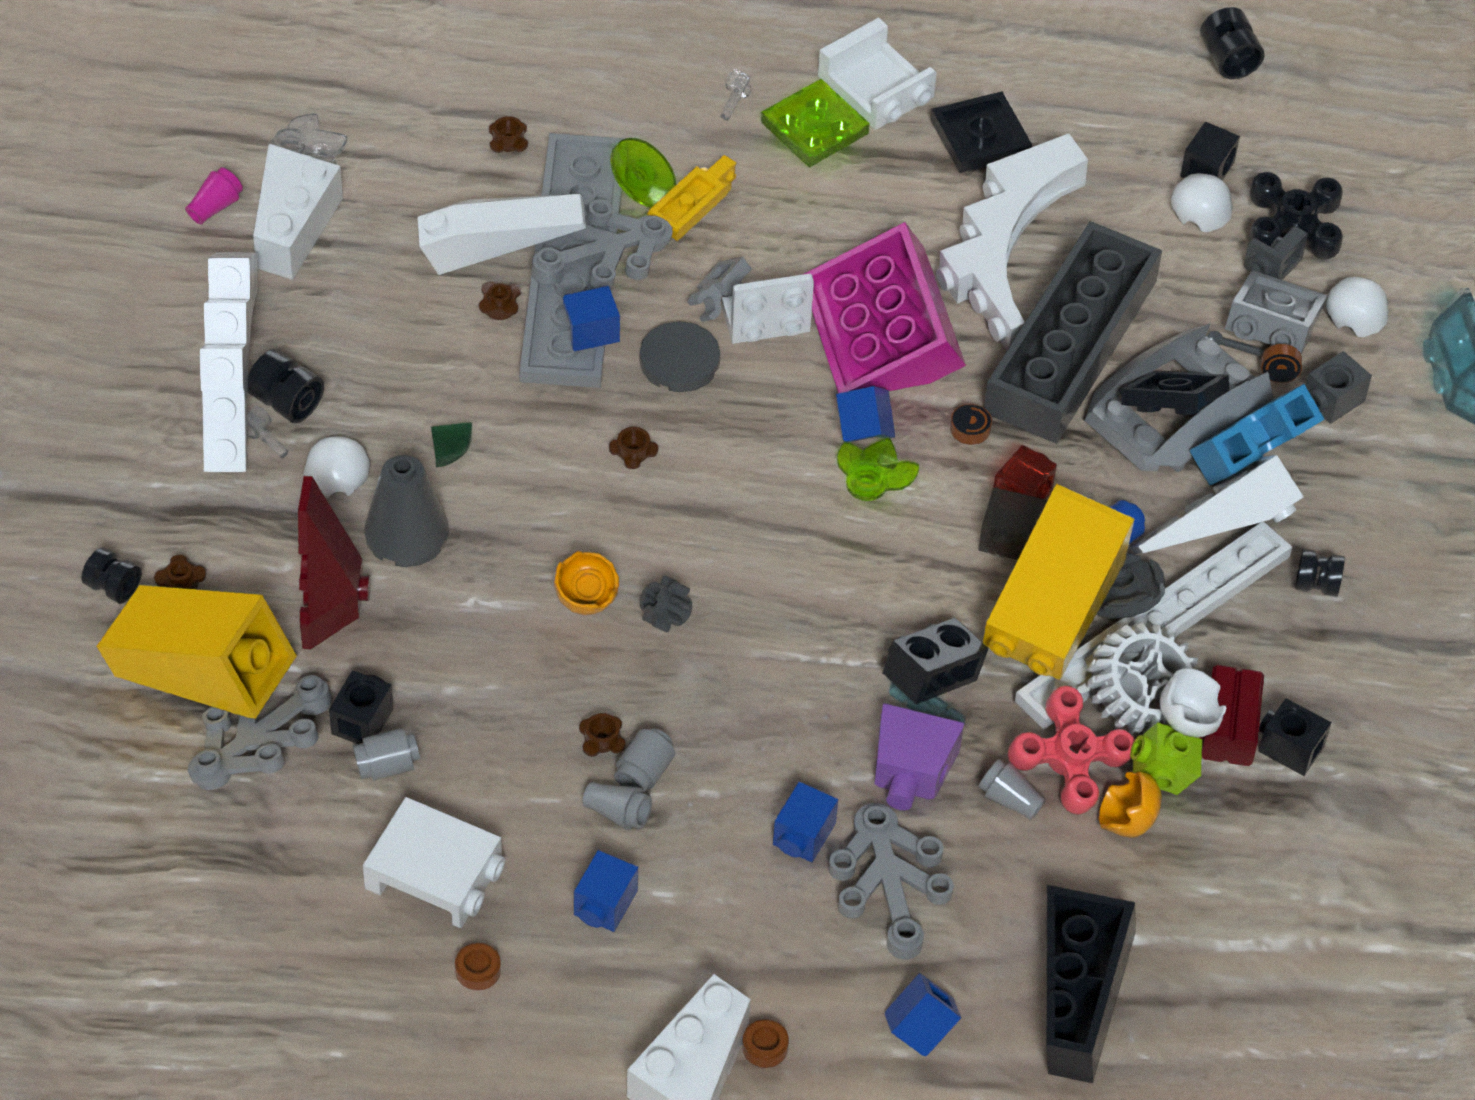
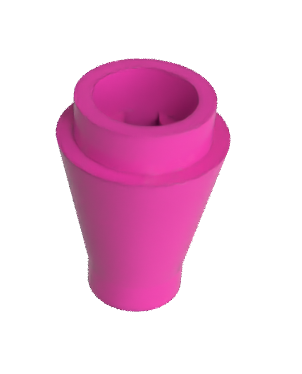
[185,167,243,225]

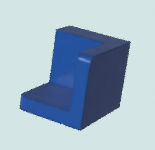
[563,286,620,351]
[836,386,895,442]
[885,973,961,1056]

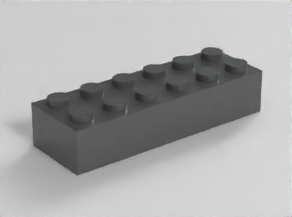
[984,221,1162,444]

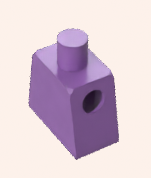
[875,703,964,810]

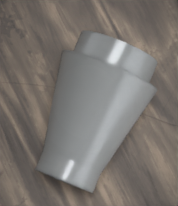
[978,759,1046,821]
[583,782,652,830]

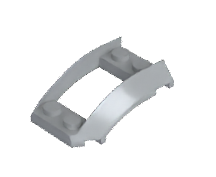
[1084,323,1274,472]

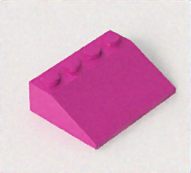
[802,222,966,393]

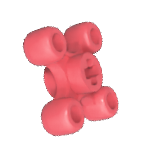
[1008,685,1135,815]

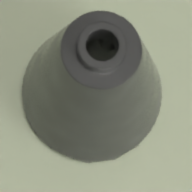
[364,455,449,567]

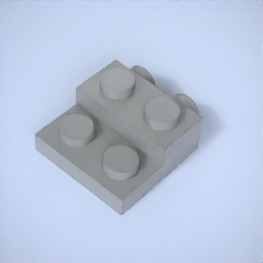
[1225,270,1327,354]

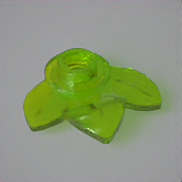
[837,438,919,501]

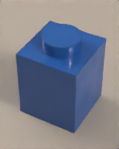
[773,782,839,863]
[574,850,638,932]

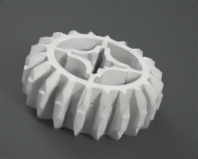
[1086,622,1198,736]

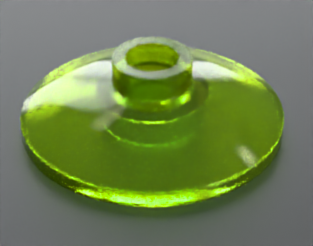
[610,138,676,208]

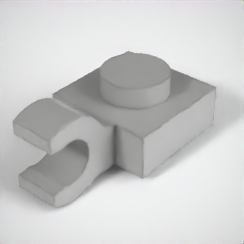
[687,257,752,322]

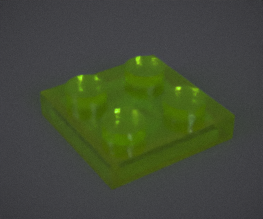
[761,79,870,168]

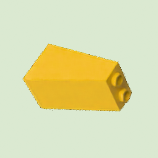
[983,484,1135,680]
[96,585,297,719]

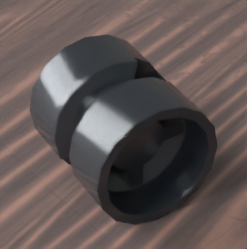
[1200,7,1265,79]
[248,349,324,423]

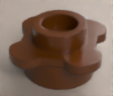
[489,116,528,153]
[479,282,521,320]
[609,427,658,469]
[154,555,206,590]
[579,713,626,757]

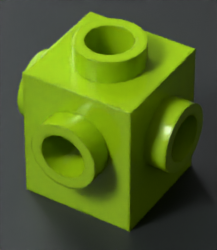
[1130,722,1202,795]

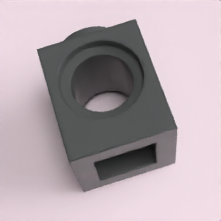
[1306,351,1372,424]

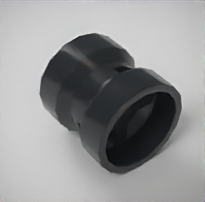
[81,547,142,604]
[1295,548,1345,597]

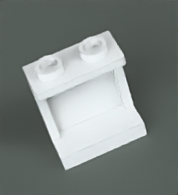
[818,17,937,130]
[363,797,505,928]

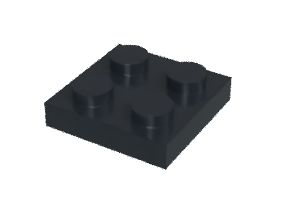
[930,91,1032,173]
[1121,371,1229,415]

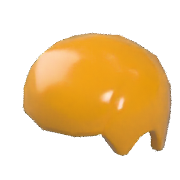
[554,551,619,616]
[1098,772,1162,838]

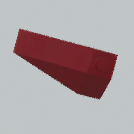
[298,476,371,649]

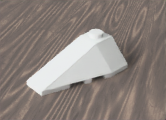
[418,194,586,275]
[1130,455,1304,554]

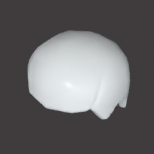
[1171,173,1233,232]
[1326,277,1389,337]
[303,436,371,498]
[1160,668,1227,738]

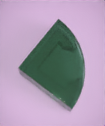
[431,422,472,468]

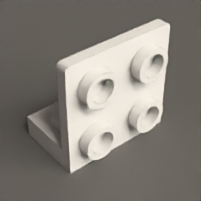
[722,274,814,344]

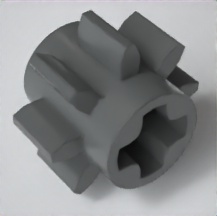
[640,576,692,633]

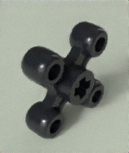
[1249,172,1343,259]

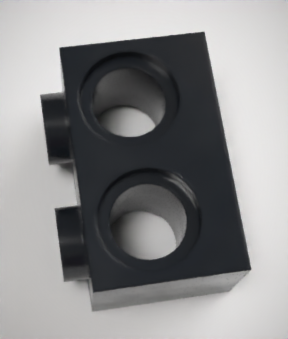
[882,617,989,705]

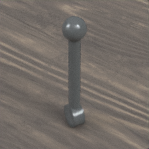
[1207,331,1265,357]

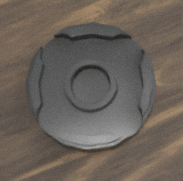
[639,321,721,393]
[1097,554,1165,619]

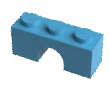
[1189,384,1325,485]

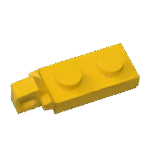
[647,155,737,241]

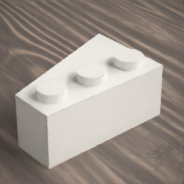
[253,144,343,280]
[627,974,751,1100]

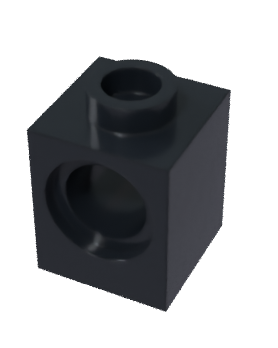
[1180,121,1240,180]
[329,670,393,744]
[1259,698,1332,776]

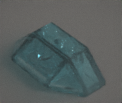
[1423,287,1475,425]

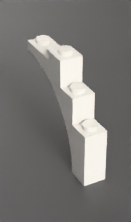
[936,133,1088,351]
[200,252,258,472]

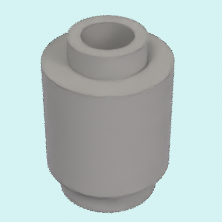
[353,728,420,781]
[614,728,676,792]

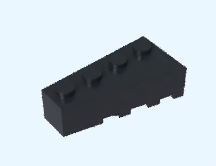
[1046,885,1136,1084]

